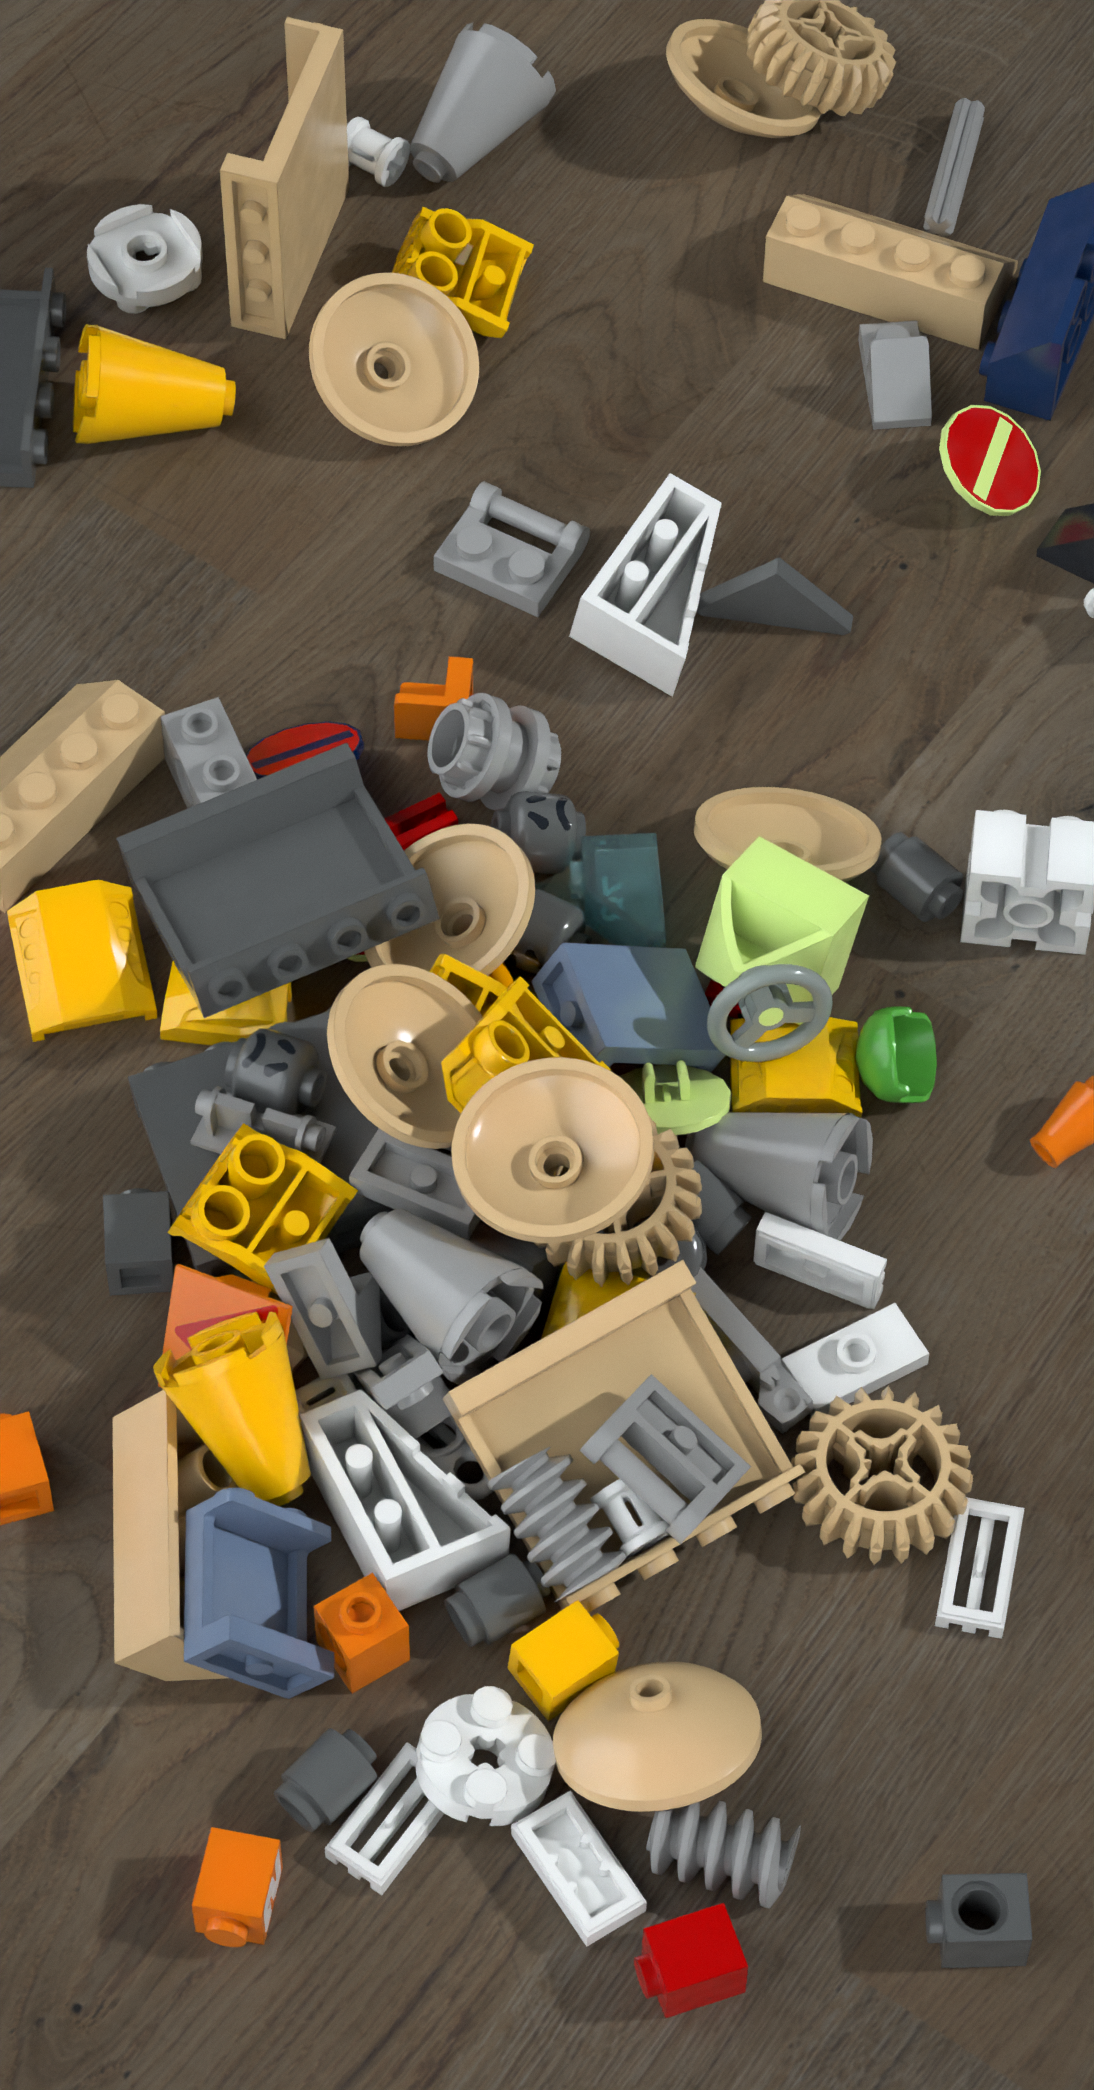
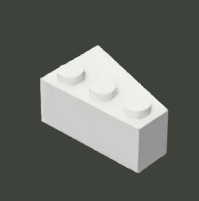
[569,473,721,697]
[300,1389,511,1611]

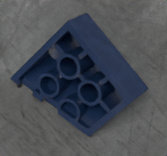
[979,182,1094,421]

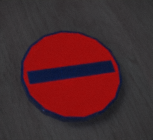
[246,721,365,780]

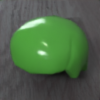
[855,1006,937,1103]

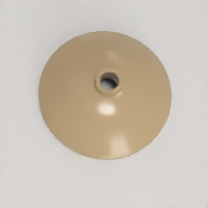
[666,19,822,138]
[309,273,479,446]
[694,787,882,882]
[364,824,535,976]
[327,964,482,1149]
[451,1057,654,1243]
[553,1662,762,1812]

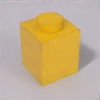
[508,1600,619,1721]

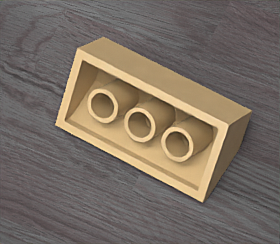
[763,194,1018,350]
[0,680,165,913]
[112,1390,239,1681]

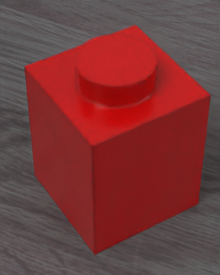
[634,1903,748,2019]

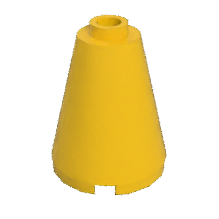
[73,324,236,444]
[153,1312,311,1506]

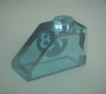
[569,833,666,948]

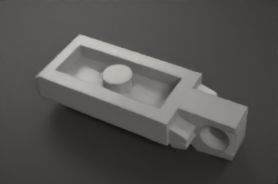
[691,1267,813,1434]

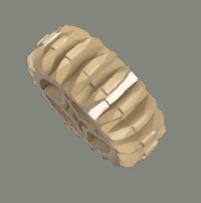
[745,0,896,116]
[534,1116,702,1287]
[791,1385,973,1565]

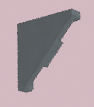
[697,557,853,635]

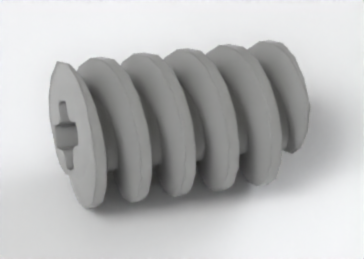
[487,1447,626,1602]
[646,1801,801,1909]

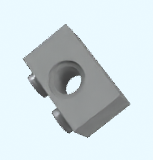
[161,697,257,809]

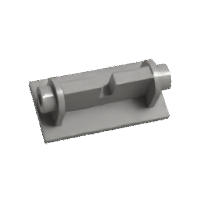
[190,1086,337,1163]

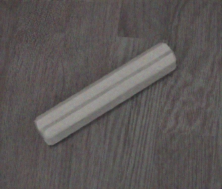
[923,98,985,238]

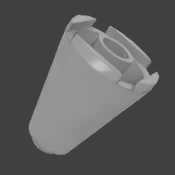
[410,23,556,183]
[685,1112,873,1240]
[360,1209,543,1385]

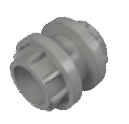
[428,693,561,811]

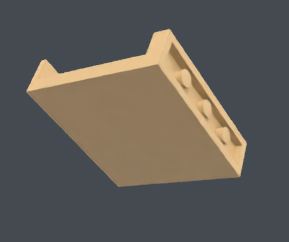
[220,17,349,339]
[443,1260,805,1613]

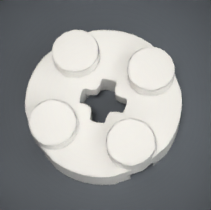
[87,204,203,314]
[415,1686,556,1826]

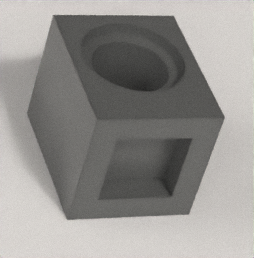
[103,1188,174,1296]
[925,1873,1032,1968]

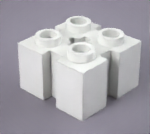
[960,810,1094,955]

